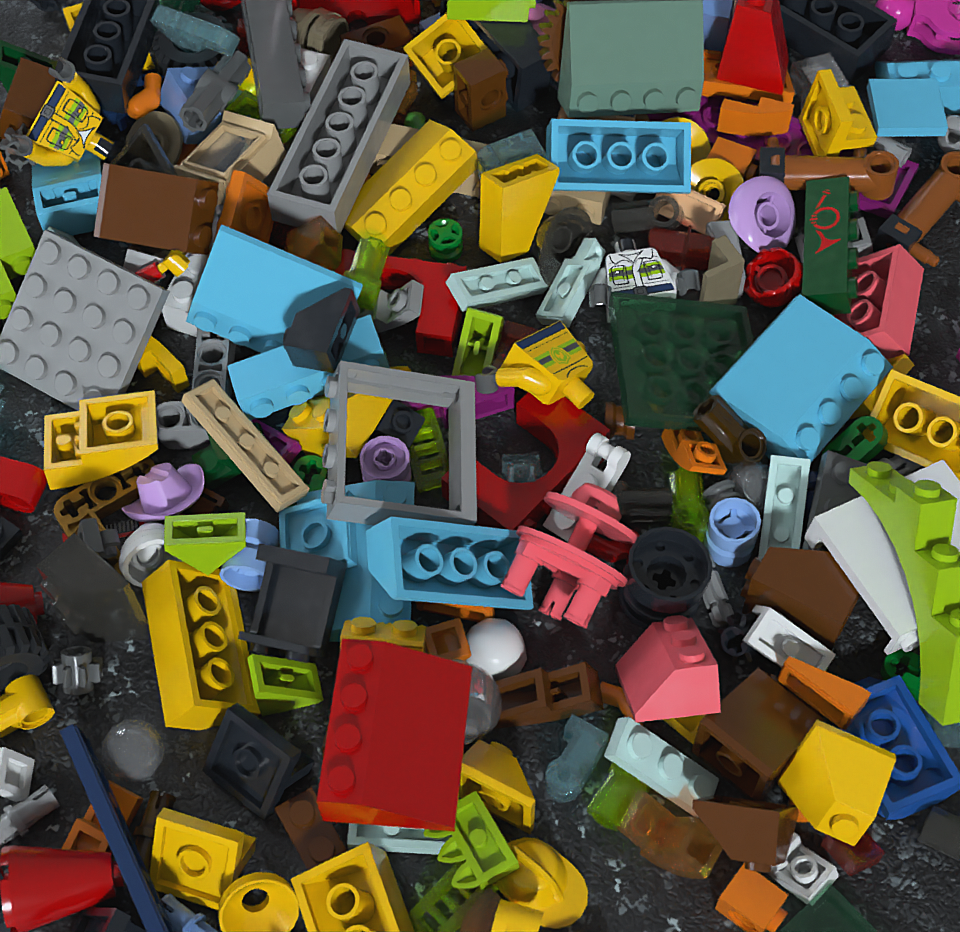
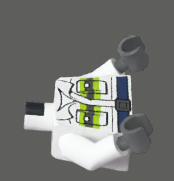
[588,238,701,323]

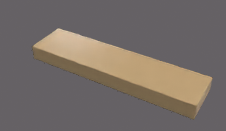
[181,378,310,513]

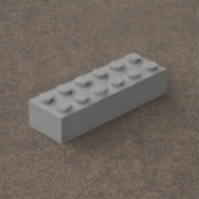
[267,39,410,238]

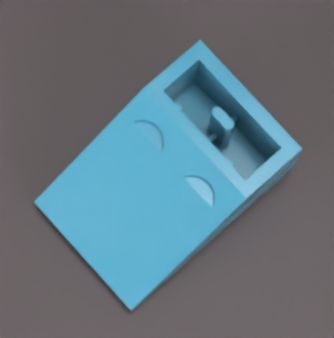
[32,150,103,236]

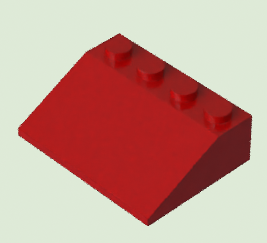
[316,638,473,831]

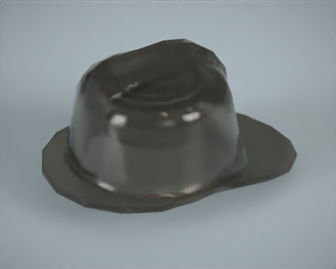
[536,206,593,287]

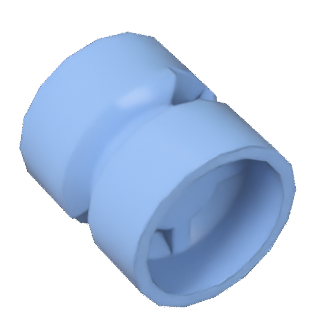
[704,497,761,568]
[219,518,280,592]

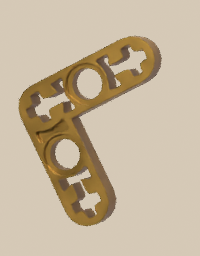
[54,457,155,589]

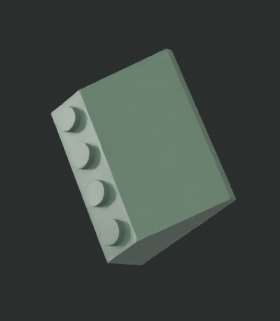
[558,0,704,118]

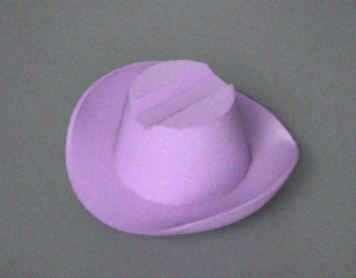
[728,176,796,253]
[122,463,205,522]

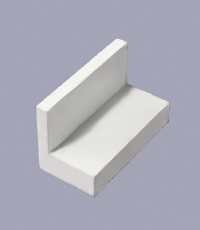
[743,605,836,671]

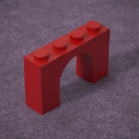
[322,248,467,357]
[441,392,610,530]

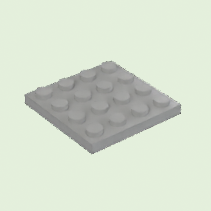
[0,230,170,411]

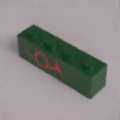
[802,176,860,315]

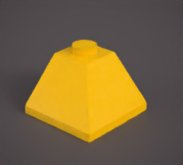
[403,13,487,99]
[777,720,896,846]
[459,739,535,834]

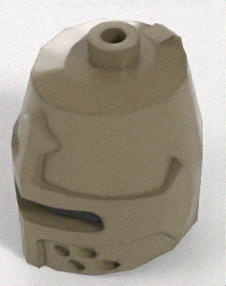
[292,6,349,65]

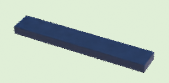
[60,724,175,932]

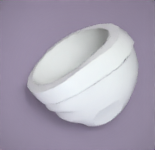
[119,522,183,587]

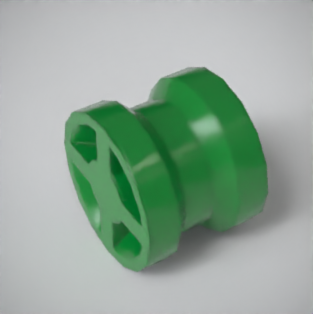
[428,218,463,263]

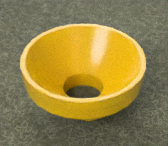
[218,872,299,932]

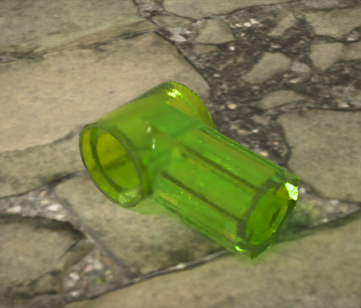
[343,237,390,311]
[668,467,709,543]
[587,762,651,832]

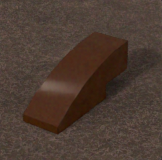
[469,662,604,730]

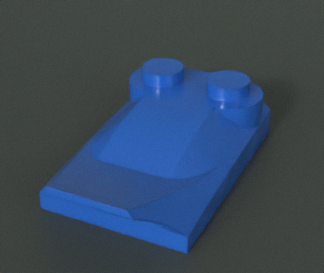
[831,675,960,820]

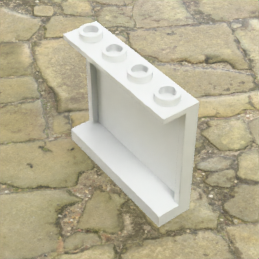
[804,460,960,655]

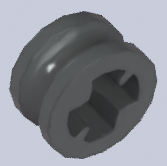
[702,480,742,513]

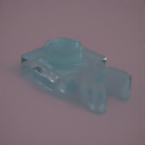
[502,454,541,482]

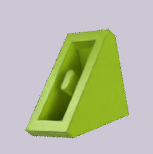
[452,307,504,376]
[164,512,246,575]
[247,654,323,717]

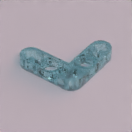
[150,5,240,56]

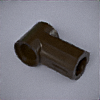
[693,395,767,464]

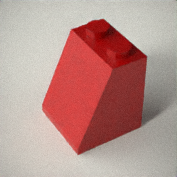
[716,0,789,95]

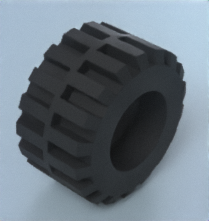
[153,10,238,77]
[0,604,50,696]

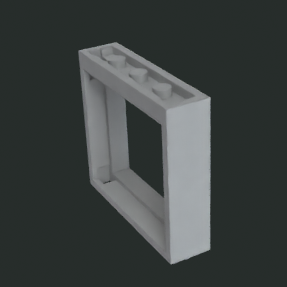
[321,360,477,525]

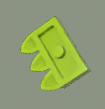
[423,791,519,890]

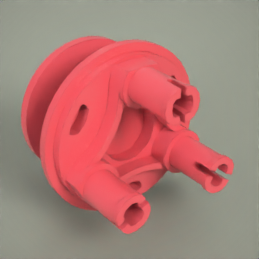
[500,483,637,629]

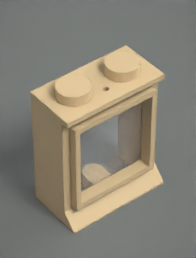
[173,110,287,205]

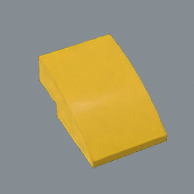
[44,390,158,490]

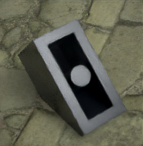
[283,288,360,373]

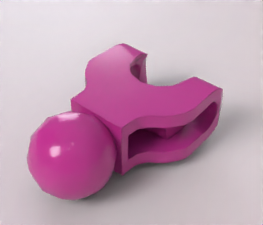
[875,0,960,55]

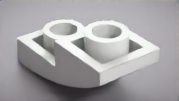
[766,833,839,907]

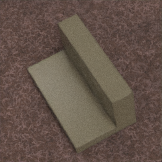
[697,235,745,320]

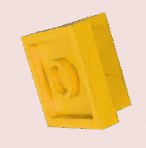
[798,69,877,157]
[150,808,257,910]

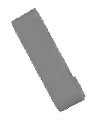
[156,328,236,449]

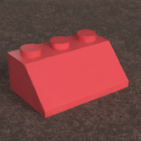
[832,244,924,359]
[615,615,721,723]

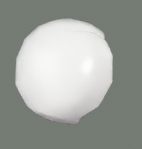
[466,618,527,682]

